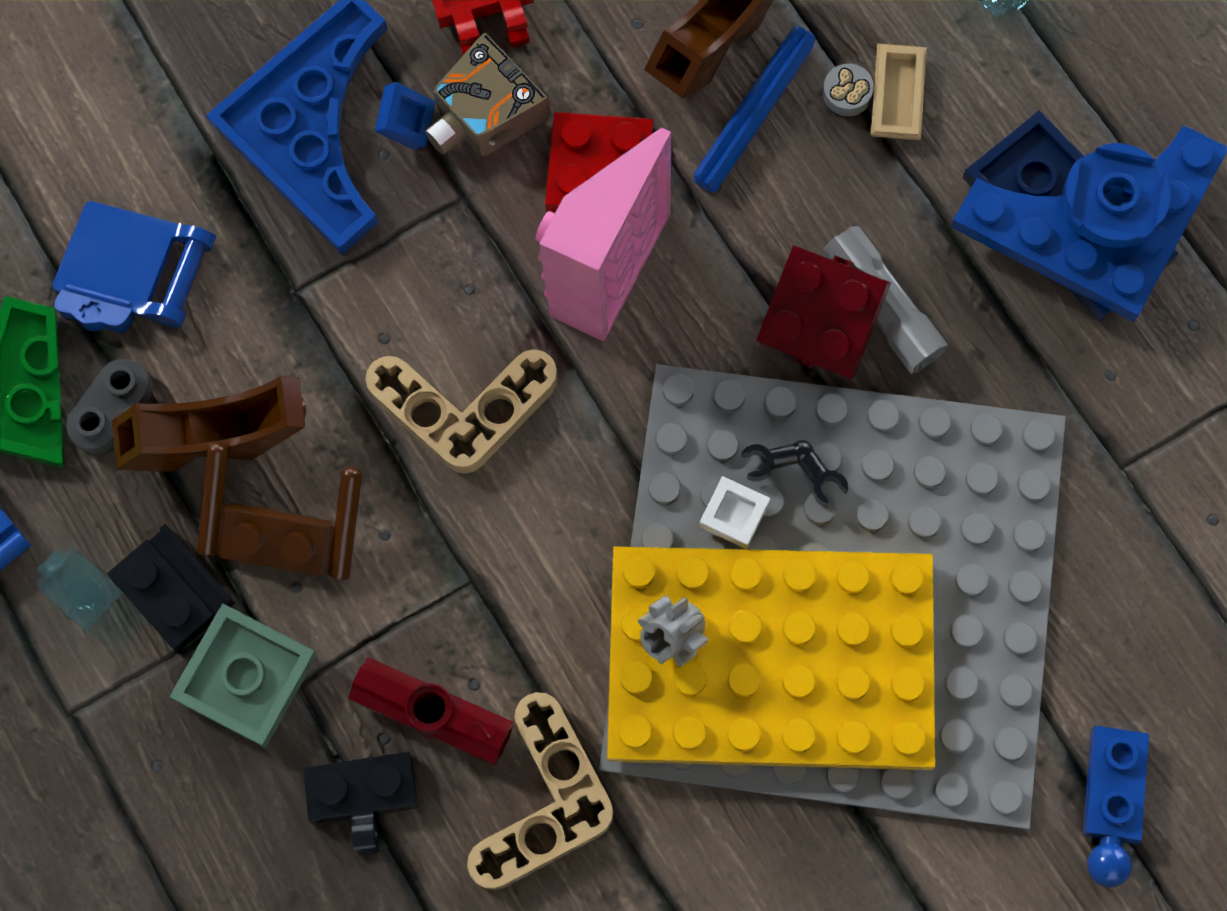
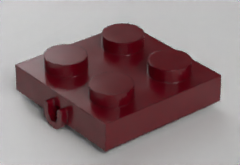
[756,245,892,379]

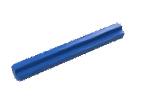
[694,26,815,193]

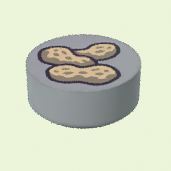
[823,64,874,116]

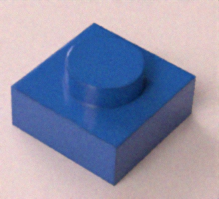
[375,82,436,150]

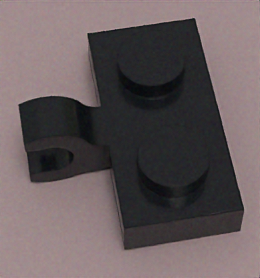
[303,752,418,856]

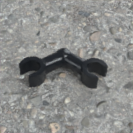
[741,440,848,508]

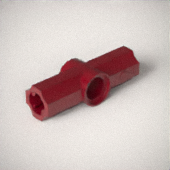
[348,657,515,766]

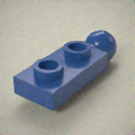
[1082,725,1149,888]

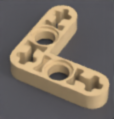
[365,349,558,474]
[467,692,613,891]

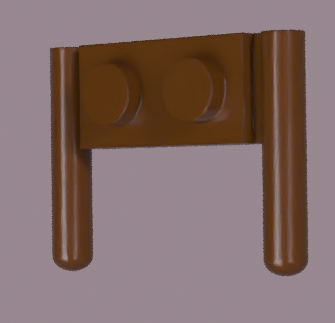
[197,442,362,580]

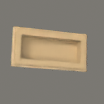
[871,44,927,140]

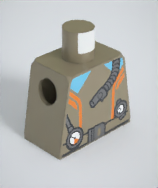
[425,33,550,156]

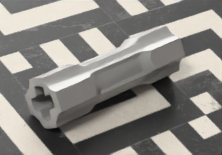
[822,226,948,374]

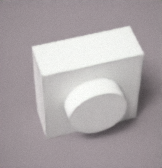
[699,476,770,549]

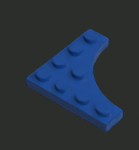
[206,0,388,255]
[951,125,1227,322]

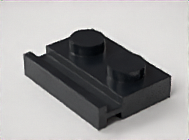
[107,524,235,653]

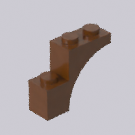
[644,0,773,99]
[112,376,306,472]

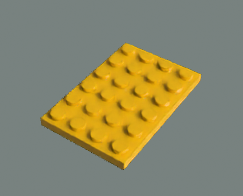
[607,546,935,770]

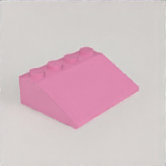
[535,128,671,342]

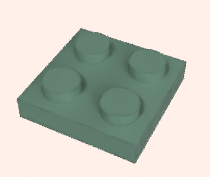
[169,603,318,749]

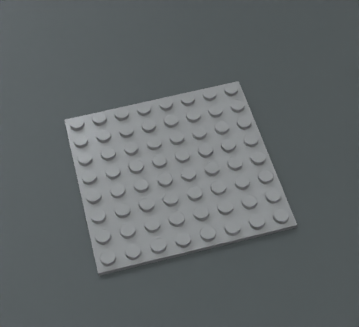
[599,364,1066,830]

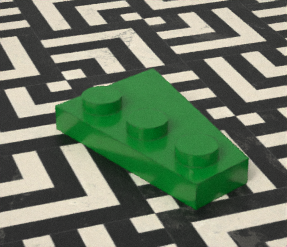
[0,296,65,469]

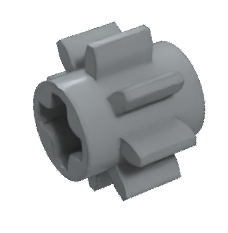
[638,595,708,667]

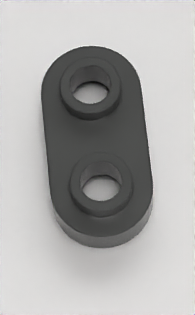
[66,359,153,455]

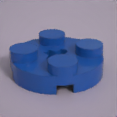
[1063,143,1171,248]

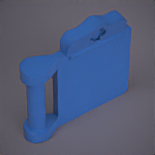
[52,201,216,333]

